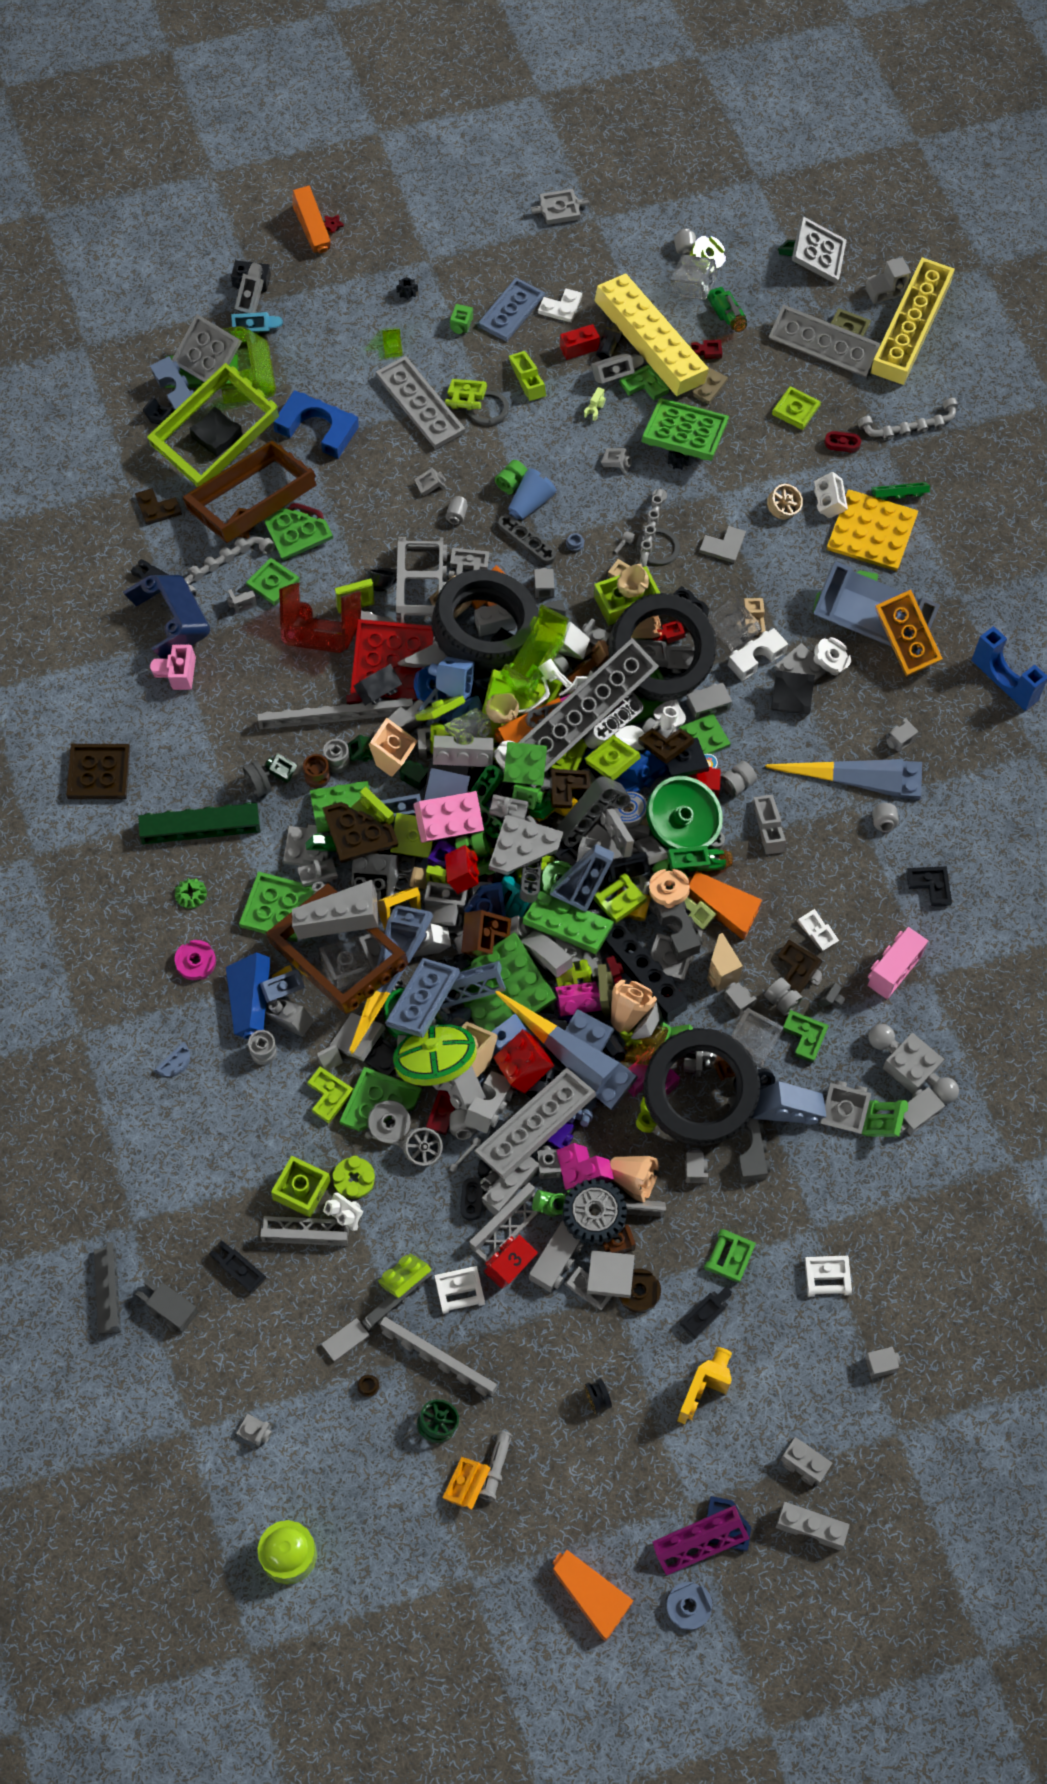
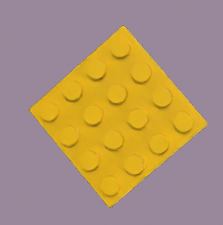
[826,489,918,572]

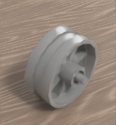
[403,1128,443,1166]

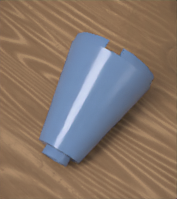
[508,468,557,520]

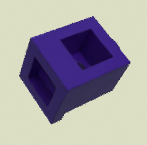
[428,840,456,869]
[545,1122,575,1149]

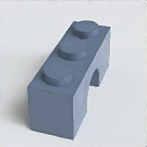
[150,356,194,411]

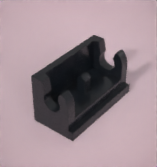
[605,852,649,883]

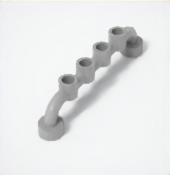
[857,398,958,440]
[639,489,667,570]
[184,537,275,598]

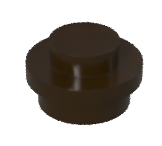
[357,1375,379,1397]

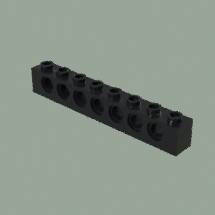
[587,890,688,1023]

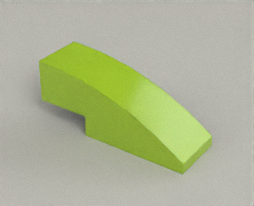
[509,351,546,401]

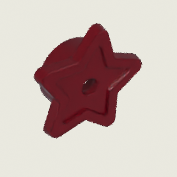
[324,215,344,233]

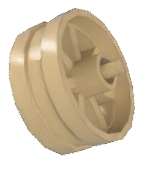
[767,484,803,520]

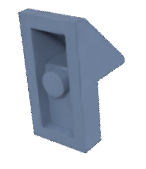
[260,969,305,1003]

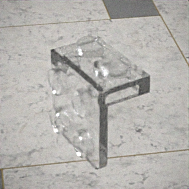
[444,708,495,748]

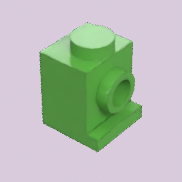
[450,304,473,334]

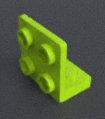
[350,786,394,825]

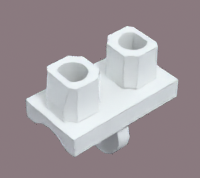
[323,1193,363,1231]

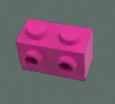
[555,982,601,1016]

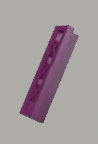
[652,1505,749,1575]

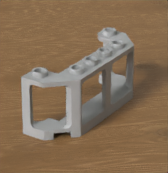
[396,537,447,623]

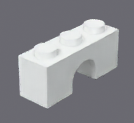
[728,628,788,681]

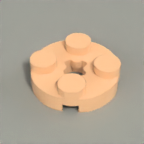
[649,869,690,908]

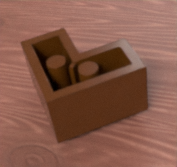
[461,910,511,957]

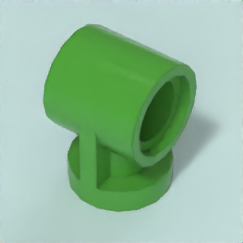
[532,1190,566,1217]

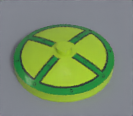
[393,1024,477,1086]

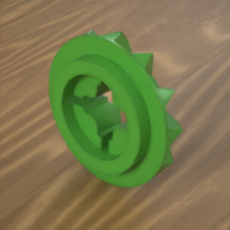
[175,878,207,908]

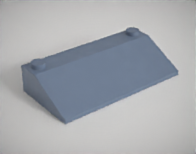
[813,561,940,655]

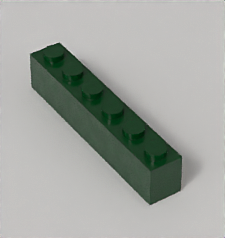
[138,802,261,845]

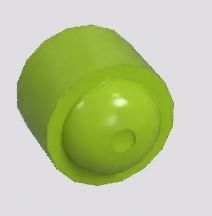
[257,1520,317,1585]

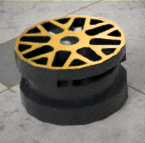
[584,1378,612,1414]

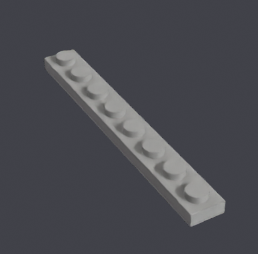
[258,698,413,729]

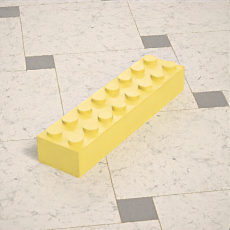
[871,258,955,385]
[594,274,709,396]

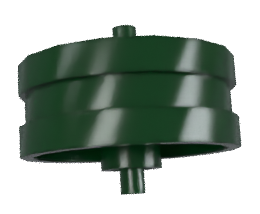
[417,1399,459,1443]

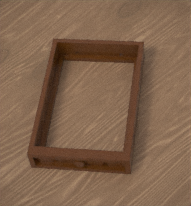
[183,440,317,543]
[266,883,409,1015]

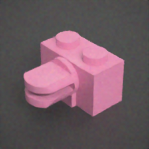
[150,645,196,690]

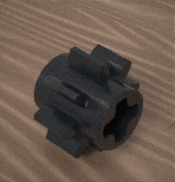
[396,277,418,300]
[667,451,690,470]

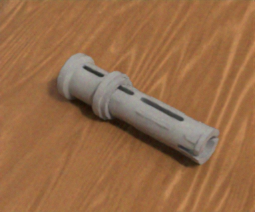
[478,1431,513,1501]

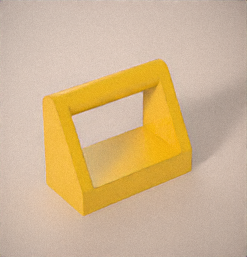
[377,887,421,930]

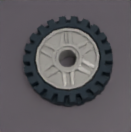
[563,1179,627,1245]

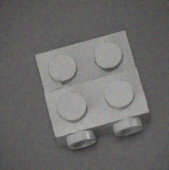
[283,824,331,866]
[820,1080,871,1134]

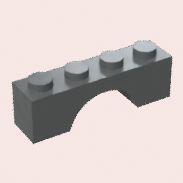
[727,1096,770,1182]

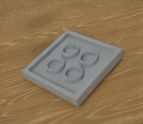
[792,216,847,283]
[172,314,242,382]

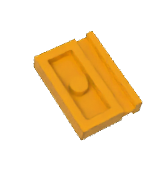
[442,1457,491,1510]

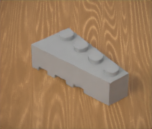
[292,880,378,939]

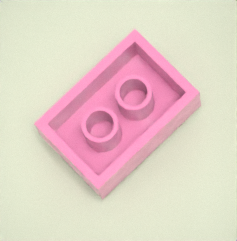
[414,791,484,843]
[867,927,928,1000]

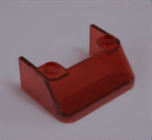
[279,582,361,653]

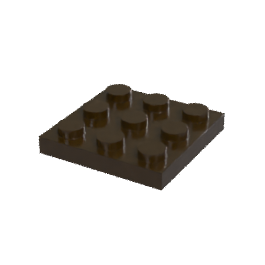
[66,744,131,799]

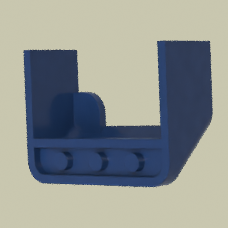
[123,575,210,659]

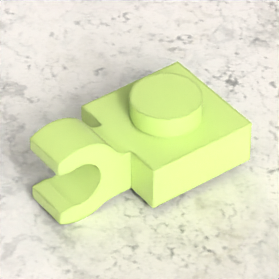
[584,387,606,421]
[684,896,717,929]

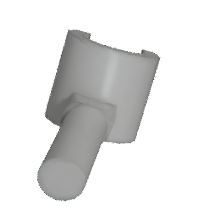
[613,531,635,554]
[810,970,822,985]

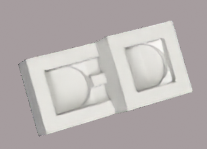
[797,909,839,951]

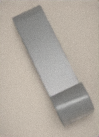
[584,692,643,749]

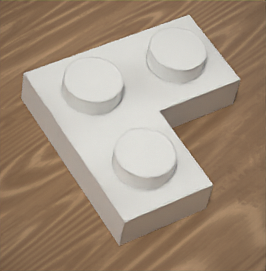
[538,289,582,323]

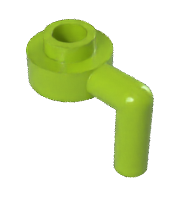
[636,1096,657,1133]

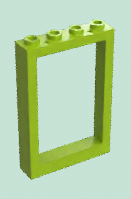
[147,363,279,487]

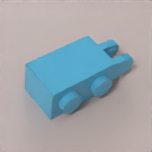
[231,312,283,334]

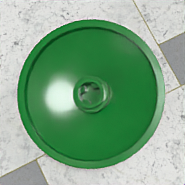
[646,776,723,849]

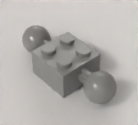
[868,1024,959,1104]

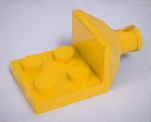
[677,1347,732,1424]

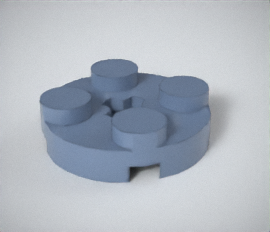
[666,1582,713,1630]

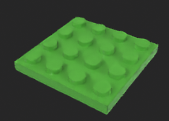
[641,398,729,461]
[455,932,558,1032]

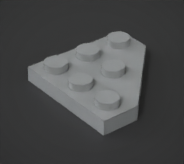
[488,815,563,875]

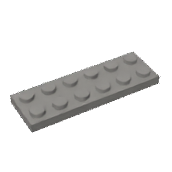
[769,305,881,378]
[376,356,465,449]
[475,1068,596,1179]

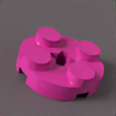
[175,940,216,980]

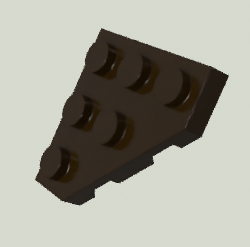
[322,802,398,863]

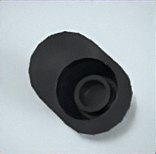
[364,568,397,592]

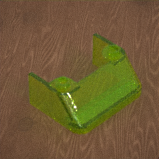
[221,326,276,404]
[501,604,569,701]

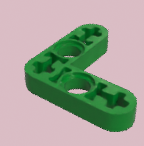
[470,765,504,839]

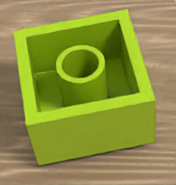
[271,1156,331,1218]

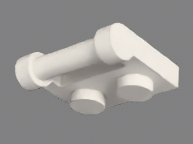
[805,1256,852,1297]
[435,1266,485,1314]

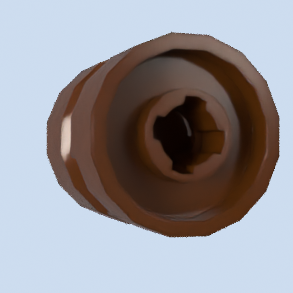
[303,754,330,788]

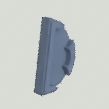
[154,1042,190,1077]

